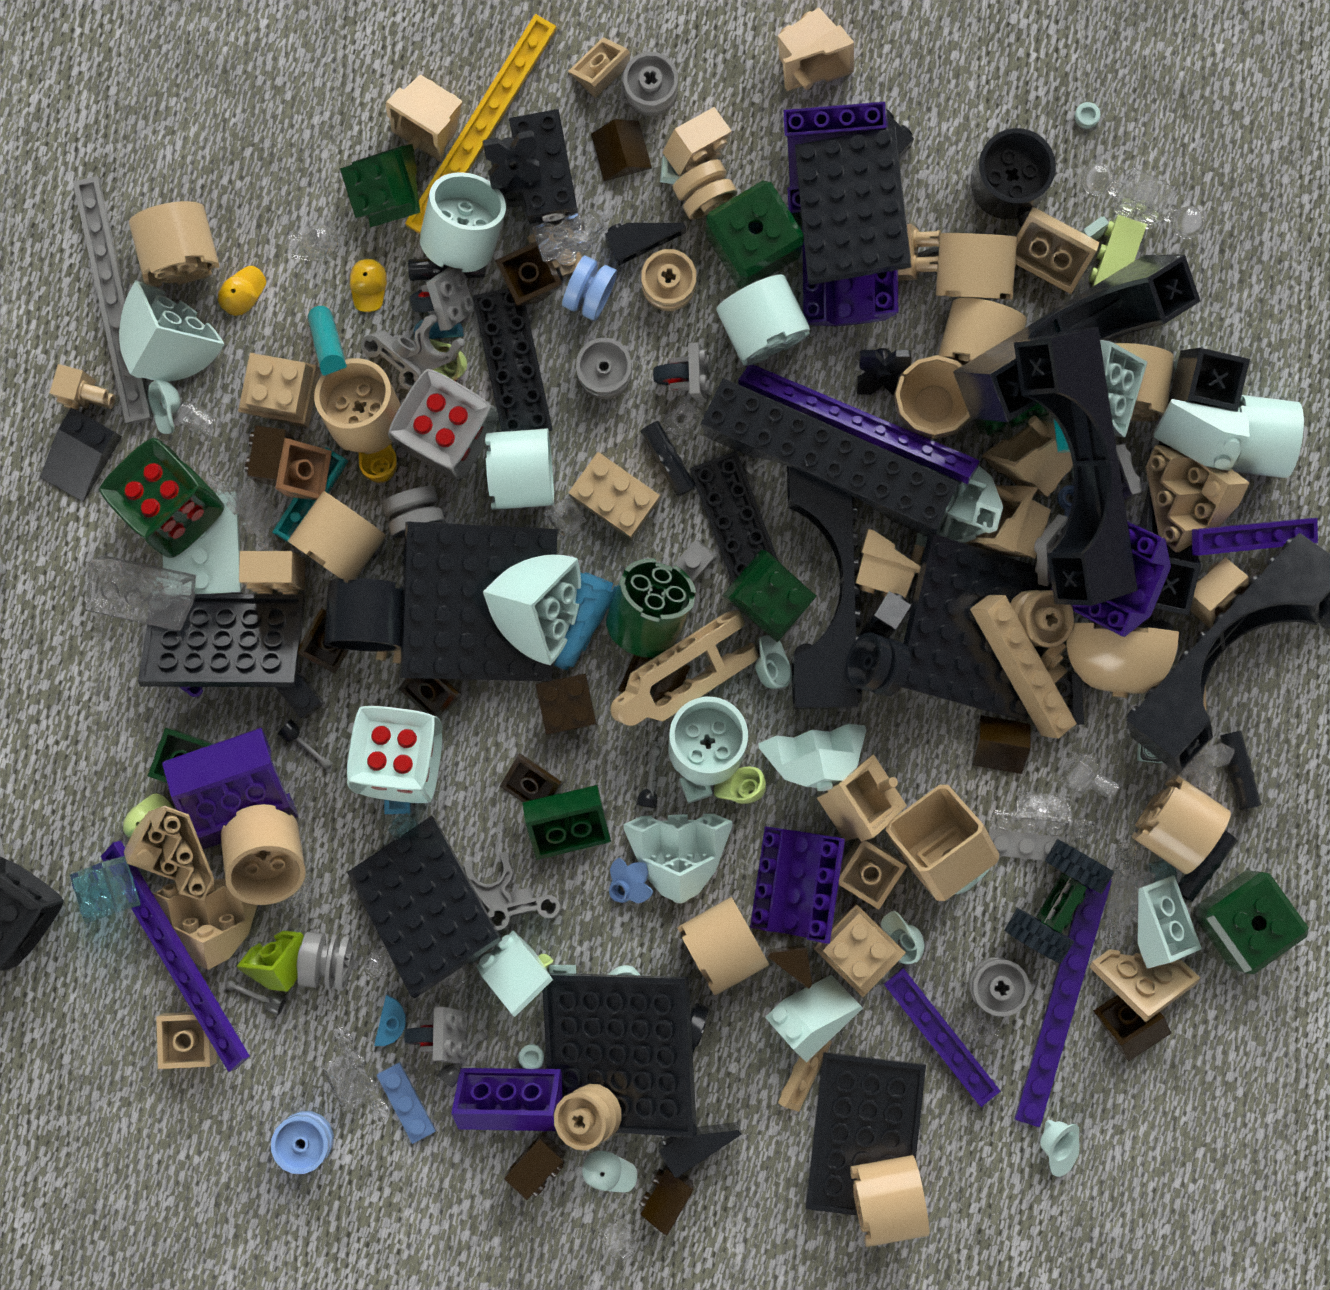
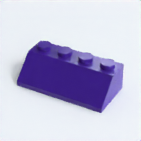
[451,1068,562,1131]

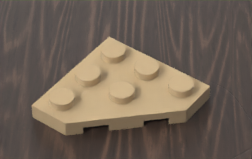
[1090,949,1200,1022]

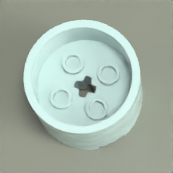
[420,173,506,272]
[716,274,810,366]
[1232,395,1304,478]
[485,429,554,510]
[668,697,748,786]

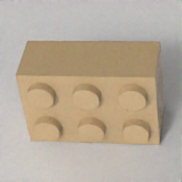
[1015,207,1100,294]
[568,452,660,540]
[239,551,305,594]

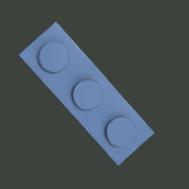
[377,1062,436,1144]

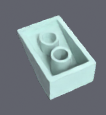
[1154,399,1249,471]
[1138,875,1202,969]
[476,930,553,1017]
[765,975,863,1062]

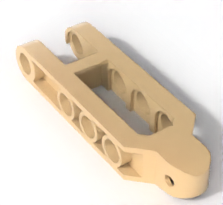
[611,610,759,726]

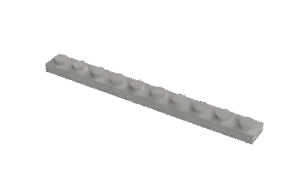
[73,176,152,424]

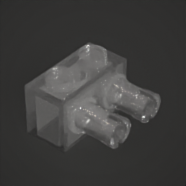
[1055,753,1120,798]

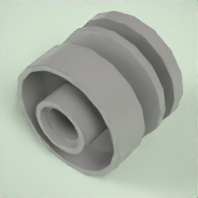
[297,932,354,991]

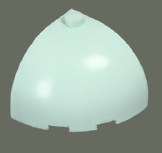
[119,280,224,381]
[1100,340,1147,437]
[483,555,581,665]

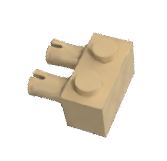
[898,224,941,280]
[49,364,116,411]

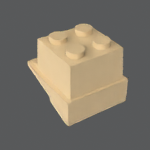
[778,7,854,91]
[386,74,463,163]
[238,352,320,428]
[982,416,1073,497]
[965,485,1051,558]
[855,528,925,598]
[817,754,907,842]
[812,903,906,997]

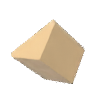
[568,37,630,98]

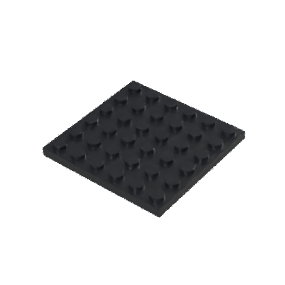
[400,521,558,681]
[902,534,1052,721]
[542,973,697,1138]

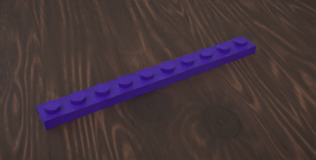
[738,364,980,484]
[100,841,250,1072]
[1014,879,1112,1127]

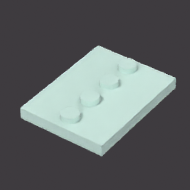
[163,492,242,594]

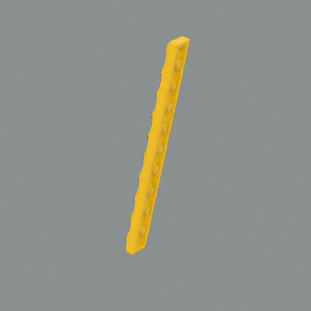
[405,14,557,234]

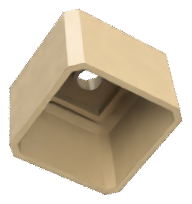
[885,785,1000,901]

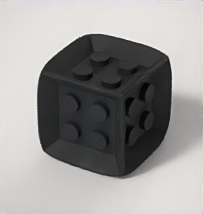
[0,857,64,971]

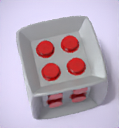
[388,368,498,481]

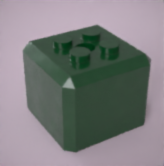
[705,180,804,289]
[1193,870,1309,974]

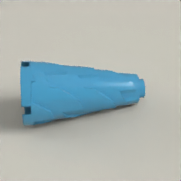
[554,572,618,670]

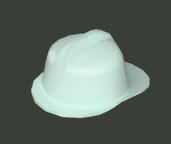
[1040,1120,1079,1177]

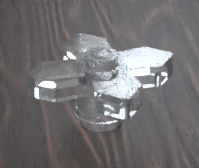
[532,213,592,264]
[1165,743,1235,796]

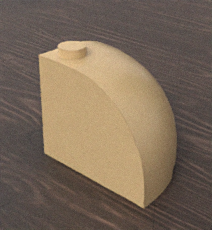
[1066,623,1179,698]

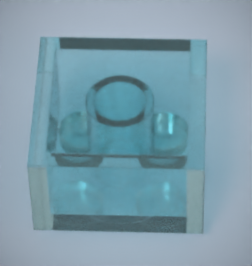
[70,856,141,924]

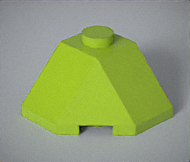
[237,931,304,992]

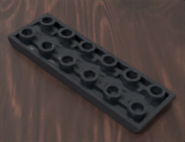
[473,288,553,432]
[689,451,779,583]

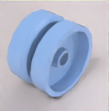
[562,255,618,321]
[271,1111,334,1174]

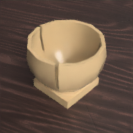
[894,355,971,439]

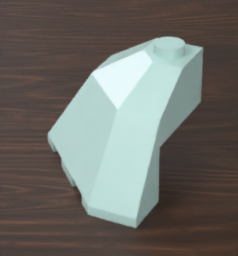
[916,466,1003,547]
[759,723,866,791]
[624,814,732,904]

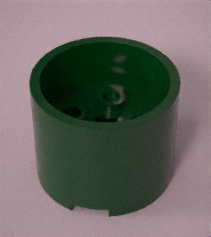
[606,558,696,658]

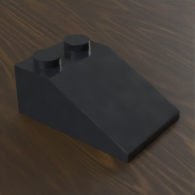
[40,407,122,502]
[658,1122,742,1178]

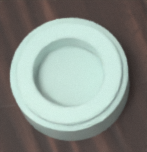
[1074,102,1100,129]
[518,1044,545,1069]

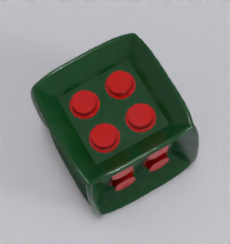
[99,438,225,558]

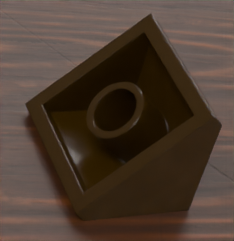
[591,119,652,181]
[495,239,563,306]
[298,608,349,674]
[398,678,462,719]
[972,715,1031,774]
[499,753,564,802]
[765,944,812,989]

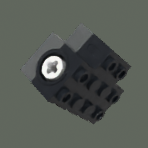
[491,109,579,229]

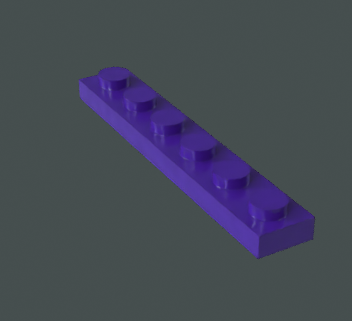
[1192,518,1318,556]
[883,968,1001,1107]

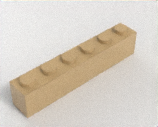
[970,595,1077,739]

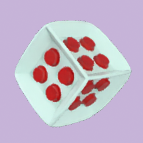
[347,706,443,803]

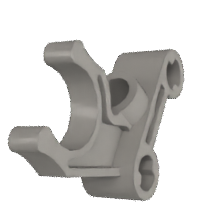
[361,314,465,390]
[463,852,562,931]

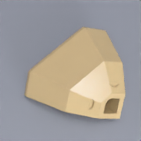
[1146,445,1249,552]
[124,806,214,902]
[153,879,257,970]

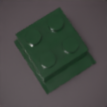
[340,144,420,228]
[722,549,817,642]

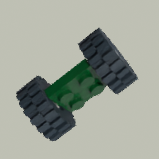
[1004,839,1114,964]

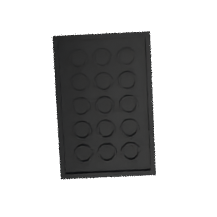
[795,126,912,285]
[138,594,305,687]
[347,816,502,999]
[805,1052,926,1216]

